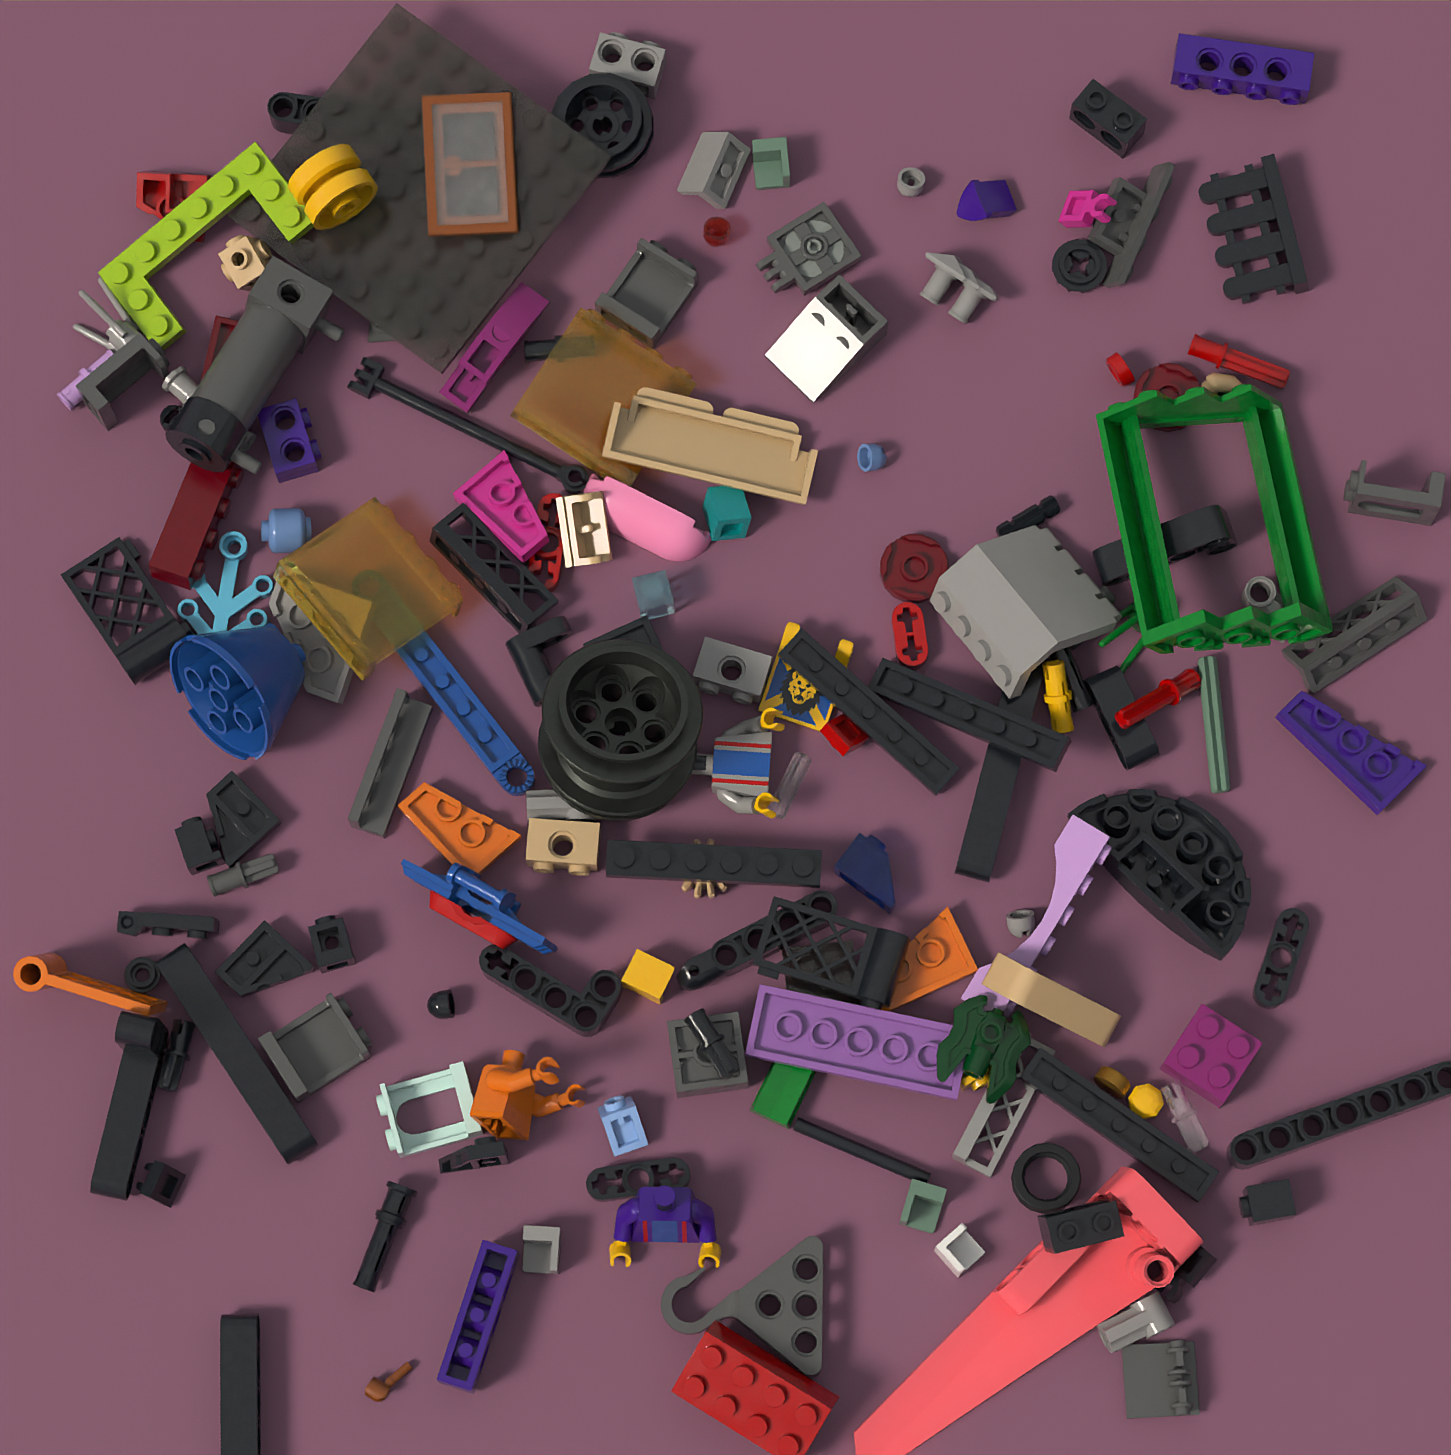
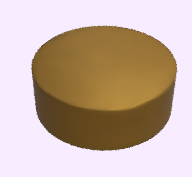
[1094,1066,1131,1098]

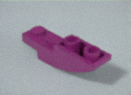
[439,282,550,413]

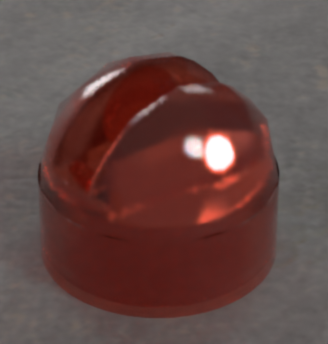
[703,217,731,247]

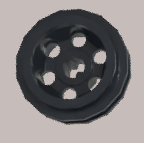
[551,73,654,178]

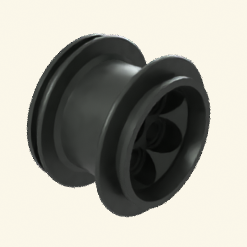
[538,639,703,821]

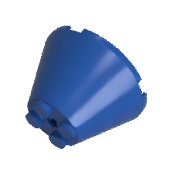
[169,623,306,760]

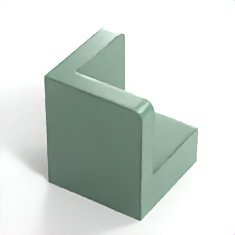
[752,137,790,190]
[899,1179,947,1234]

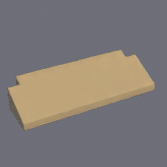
[601,387,818,505]

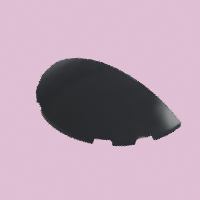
[1067,789,1251,961]

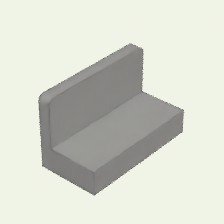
[677,132,751,209]

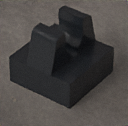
[136,1160,186,1208]

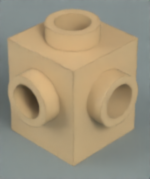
[218,235,272,291]

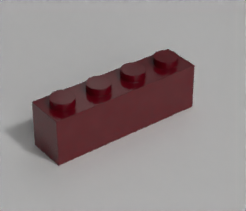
[148,462,244,590]

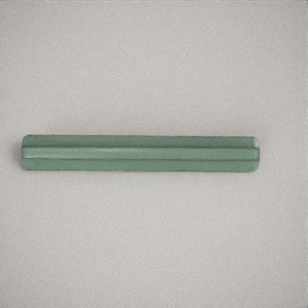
[1198,656,1231,794]

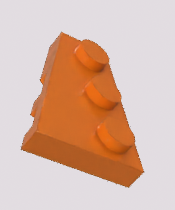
[398,782,522,875]
[881,906,978,1012]

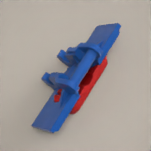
[401,859,558,955]

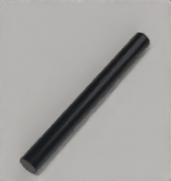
[793,1117,931,1183]

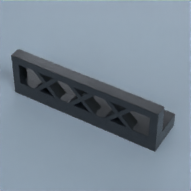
[429,503,558,634]

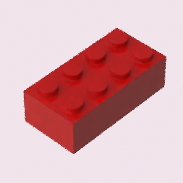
[671,1320,840,1455]

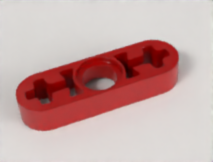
[528,493,564,592]

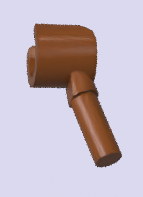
[365,1362,413,1402]

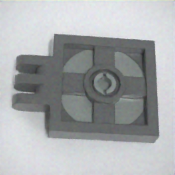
[756,202,862,296]

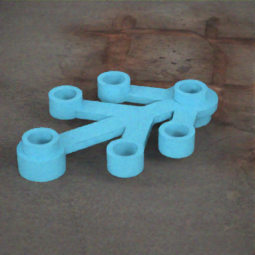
[177,531,274,634]

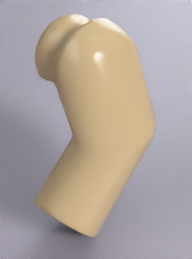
[1201,372,1242,394]

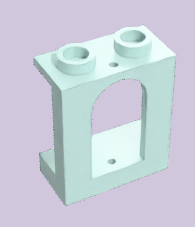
[376,1061,484,1158]

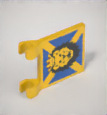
[758,622,854,732]

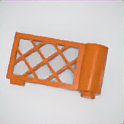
[13,952,168,1016]

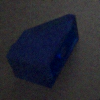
[833,833,895,914]

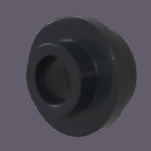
[124,957,161,993]

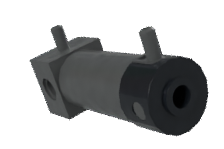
[165,256,344,474]

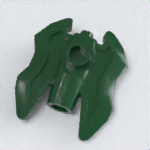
[936,995,1031,1104]

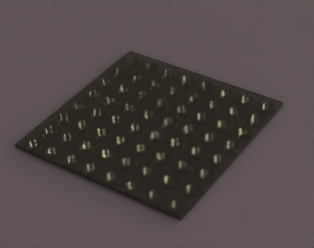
[228,3,611,374]

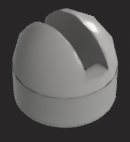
[897,167,925,198]
[1006,909,1036,938]

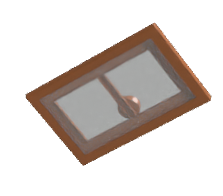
[422,92,519,237]

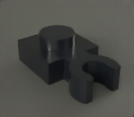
[1155,1246,1217,1304]

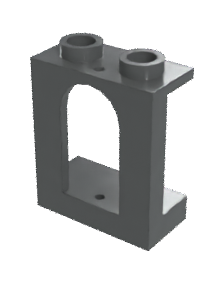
[1343,460,1446,526]

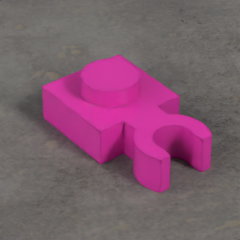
[1058,190,1117,228]

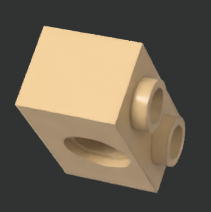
[525,818,601,876]

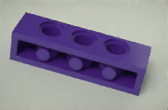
[1170,33,1314,105]
[437,1240,520,1394]

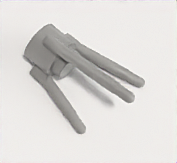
[73,277,140,353]

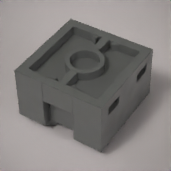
[667,1011,748,1098]

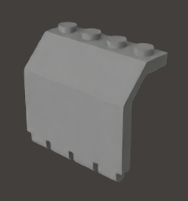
[930,525,1122,699]

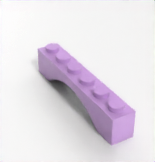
[961,815,1112,1018]

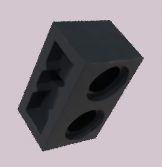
[1069,79,1147,159]
[1037,1199,1124,1254]

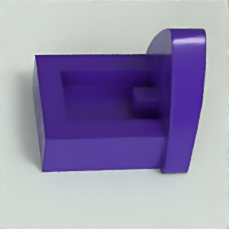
[956,180,1017,221]

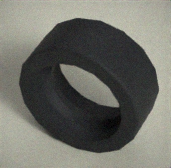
[1011,1143,1081,1214]

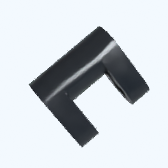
[505,616,573,707]

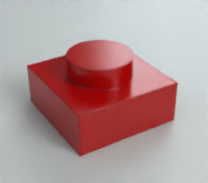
[820,714,869,757]

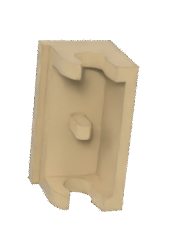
[556,491,613,567]

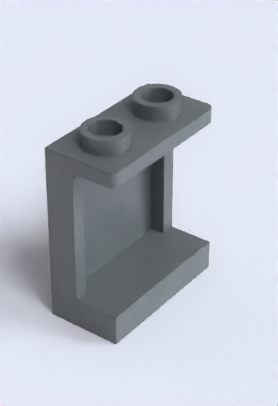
[595,238,698,350]
[76,333,170,431]
[258,993,372,1103]

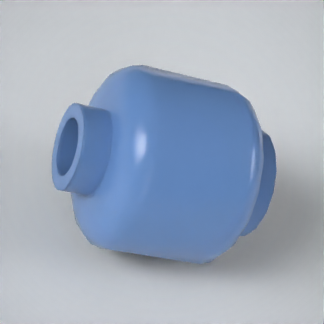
[261,508,311,553]

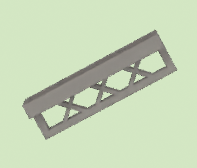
[952,1032,1055,1178]

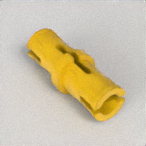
[1042,660,1074,733]

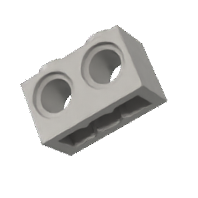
[589,32,666,99]

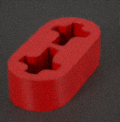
[891,602,928,670]

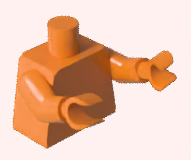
[470,1050,585,1140]

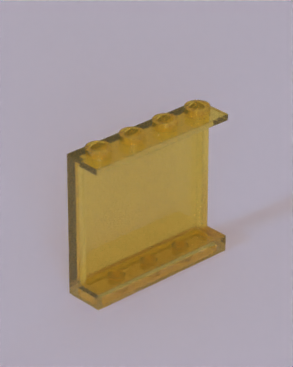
[510,307,697,487]
[273,497,464,681]

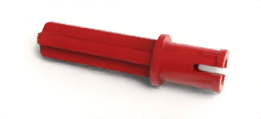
[1187,334,1290,389]
[1115,668,1201,729]

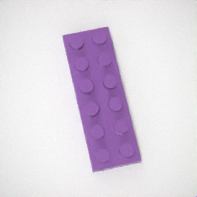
[745,984,966,1101]

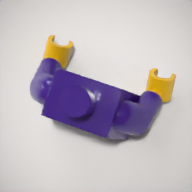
[609,1186,721,1268]

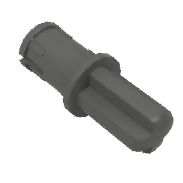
[207,854,279,897]

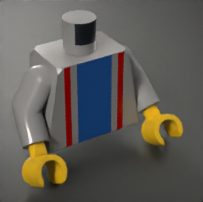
[691,708,785,818]

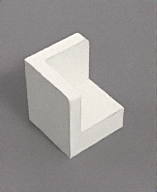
[934,1223,986,1278]

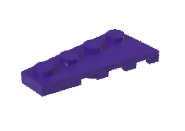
[1275,691,1427,816]

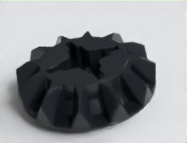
[1052,239,1107,294]

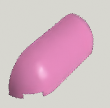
[584,473,712,562]

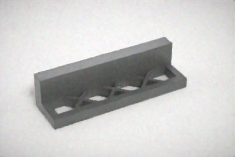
[1281,576,1428,694]
[348,688,433,839]

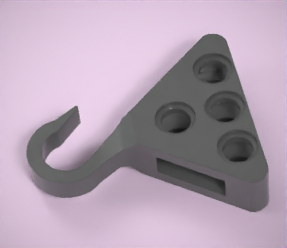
[661,1236,823,1378]

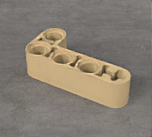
[982,952,1121,1048]

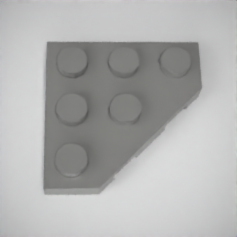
[269,571,377,704]

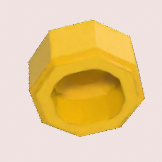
[1127,1083,1164,1120]

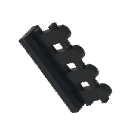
[1199,154,1309,304]

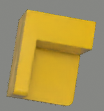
[621,949,674,1004]

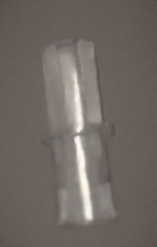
[1160,1080,1209,1152]

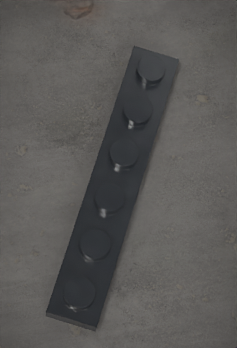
[778,628,960,796]
[868,658,1071,772]
[606,840,822,888]
[1019,1047,1219,1203]

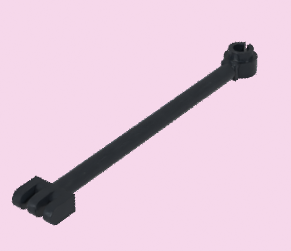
[347,357,589,495]

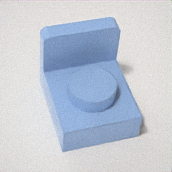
[597,1095,649,1157]

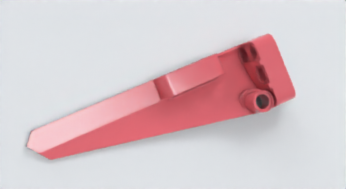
[853,1166,1204,1455]

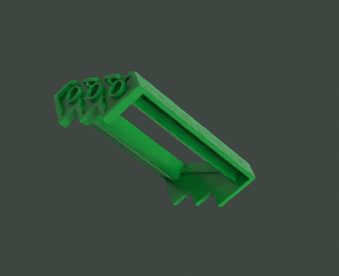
[1096,384,1333,654]

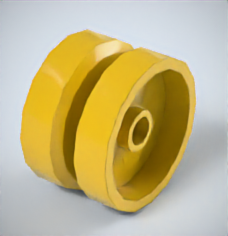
[287,144,378,230]

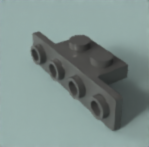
[1088,162,1175,288]

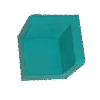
[702,486,752,541]

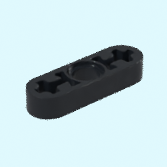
[1253,908,1309,1009]
[586,1158,690,1202]

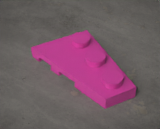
[453,450,549,563]

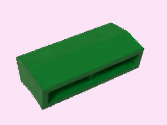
[749,1062,817,1129]

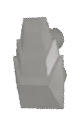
[920,252,1000,324]

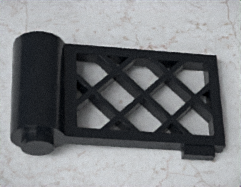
[61,537,195,685]
[752,896,911,1010]

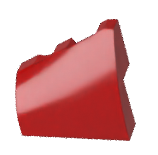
[136,171,211,242]

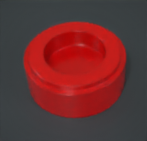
[1105,352,1135,388]

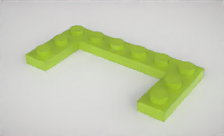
[98,142,314,350]

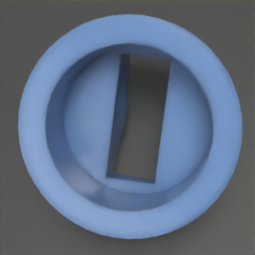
[857,443,887,472]

